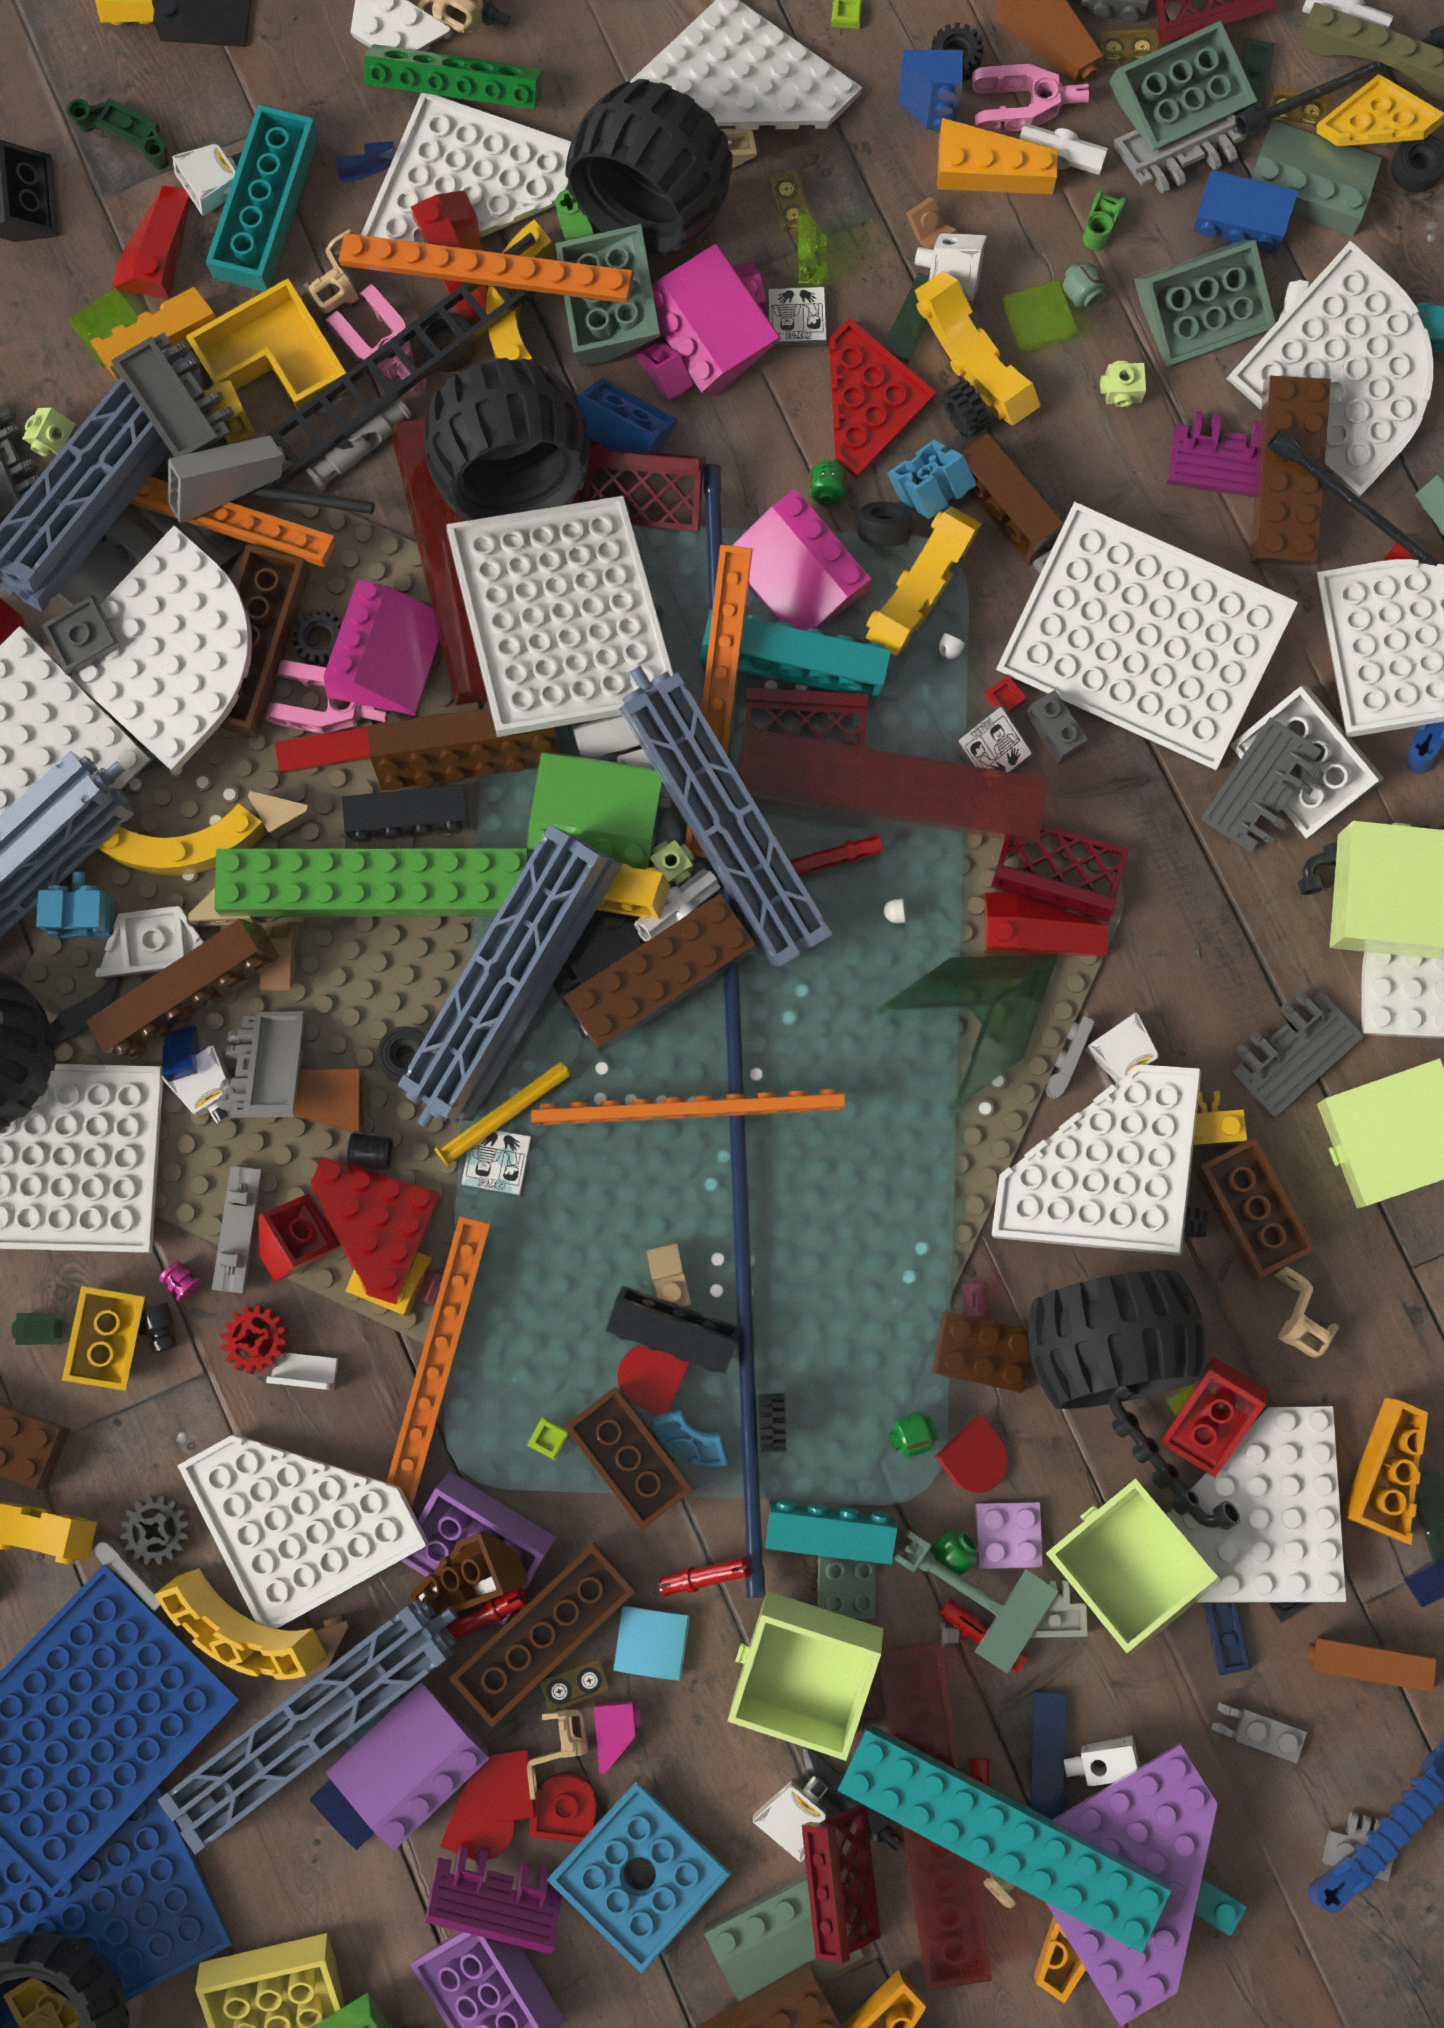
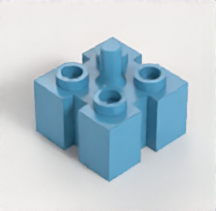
[887,439,977,519]
[36,871,117,939]

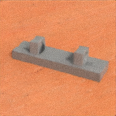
[212,1166,263,1294]

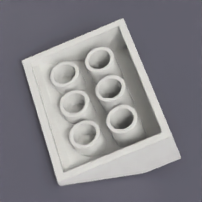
[1230,685,1384,838]

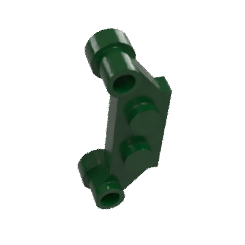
[67,98,169,170]

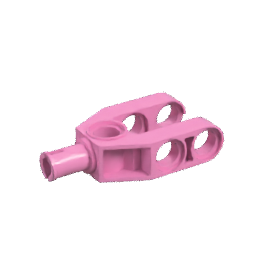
[971,64,1089,133]
[325,284,427,393]
[265,660,390,734]

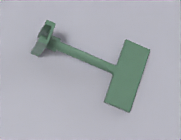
[893,1530,1059,1674]

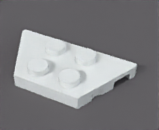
[350,0,453,51]
[95,906,204,979]

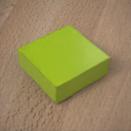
[831,0,862,29]
[527,1417,569,1461]

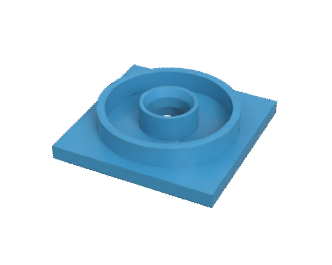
[547,1780,731,1974]

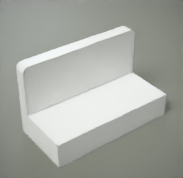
[266,1352,339,1390]

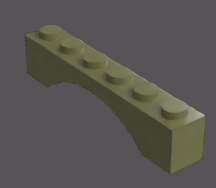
[1297,2,1444,102]

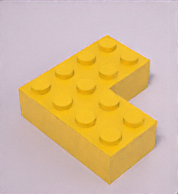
[186,278,348,410]

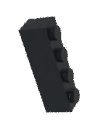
[342,785,470,842]
[606,1285,742,1374]

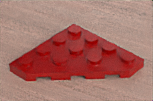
[829,318,936,479]
[311,1157,440,1305]

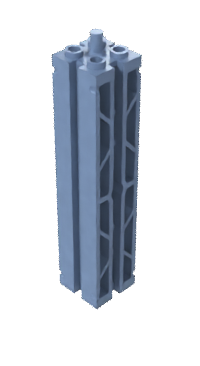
[0,348,206,612]
[619,666,832,967]
[0,751,134,938]
[398,824,622,1128]
[157,1598,457,1855]

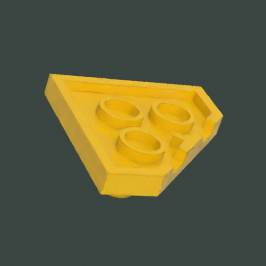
[1316,74,1444,147]

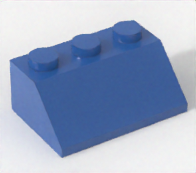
[898,49,963,132]
[1192,170,1298,251]
[576,378,678,452]

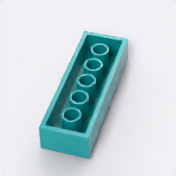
[206,105,320,292]
[699,609,891,702]

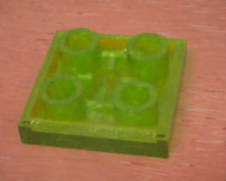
[1002,279,1078,353]
[67,287,138,368]

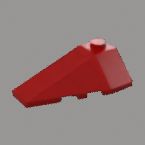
[112,185,191,299]
[410,190,487,322]
[984,893,1107,957]

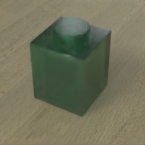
[11,1312,63,1346]

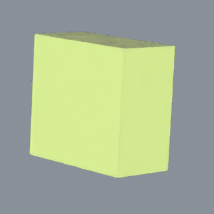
[1330,821,1444,959]
[1317,1059,1444,1209]
[1046,1478,1221,1655]
[727,1591,884,1761]

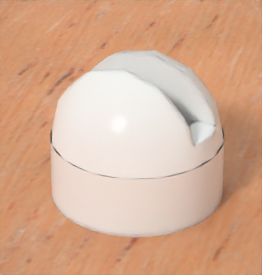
[938,633,965,659]
[884,898,907,924]

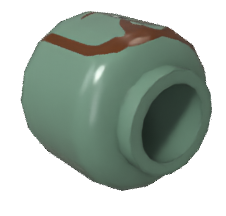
[1062,263,1106,309]

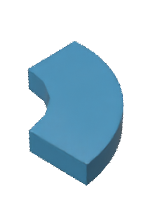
[651,1410,728,1467]

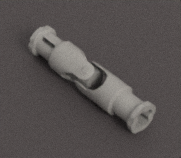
[305,398,412,491]

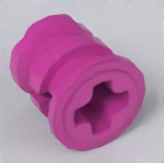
[159,1260,202,1303]

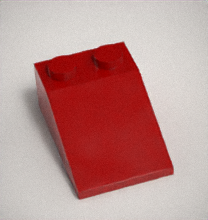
[1160,1356,1269,1478]

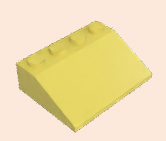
[195,1933,345,2028]

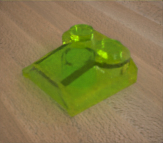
[797,208,828,287]

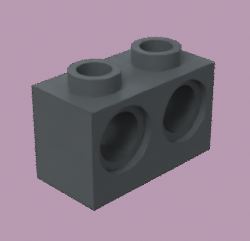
[1026,690,1088,764]

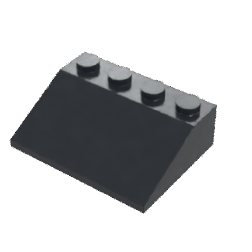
[153,0,251,47]

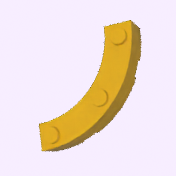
[486,219,555,361]
[914,271,1041,426]
[865,506,982,656]
[97,803,268,876]
[0,1500,97,1565]
[155,1568,327,1680]

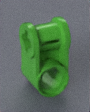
[556,189,594,241]
[1082,189,1126,250]

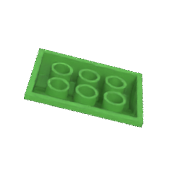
[527,751,662,869]

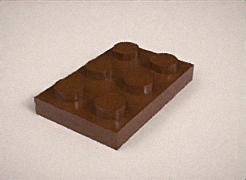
[932,1311,1030,1393]

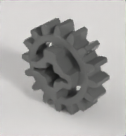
[120,1495,191,1565]

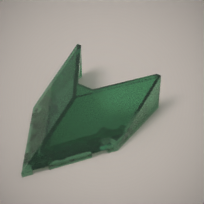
[876,954,1059,1111]

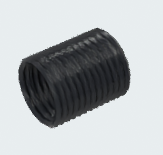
[347,1132,393,1170]

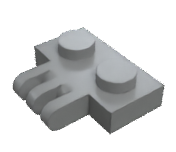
[1030,1581,1088,1638]
[1322,1812,1394,1882]

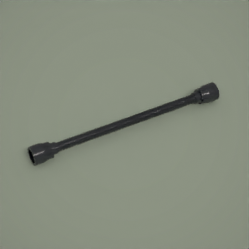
[1235,24,1444,137]
[1267,428,1443,566]

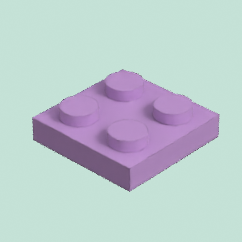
[975,1502,1043,1569]

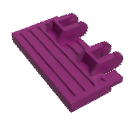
[1166,411,1260,497]
[425,1844,562,1954]

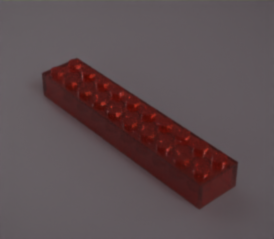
[737,727,1049,845]
[878,1640,993,1990]

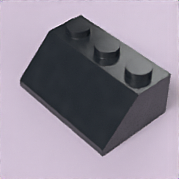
[0,139,58,242]

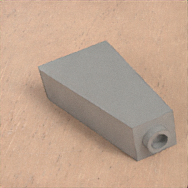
[168,435,285,523]

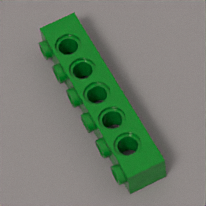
[364,44,543,110]

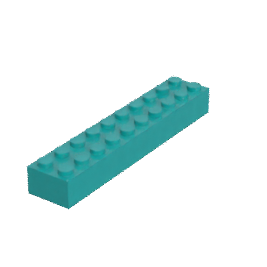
[837,1724,1171,1954]

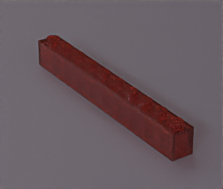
[391,419,488,706]

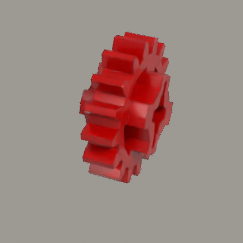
[220,1305,290,1374]

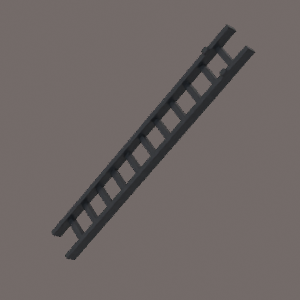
[265,232,537,488]

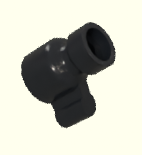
[138,1303,178,1354]

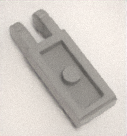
[1044,1016,1094,1100]
[94,1537,164,1612]
[1211,1702,1307,1763]

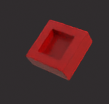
[983,675,1027,714]

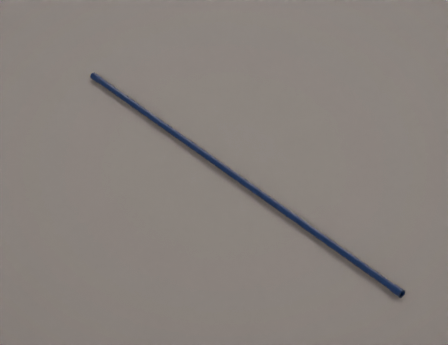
[703,463,765,1598]

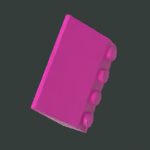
[652,243,781,396]
[732,488,871,631]
[323,579,447,716]

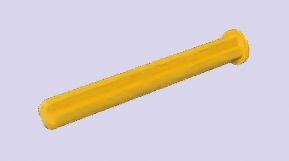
[434,1062,571,1169]

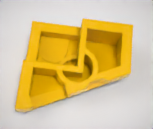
[3,1978,80,2028]

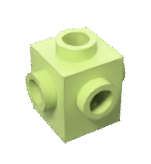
[1100,361,1146,407]
[22,408,75,457]
[650,840,695,887]

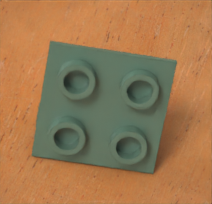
[817,1556,876,1619]

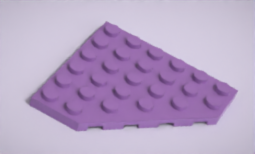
[1046,1742,1218,2027]

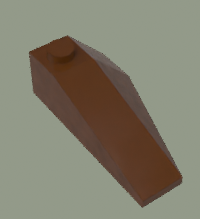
[410,1531,529,1616]

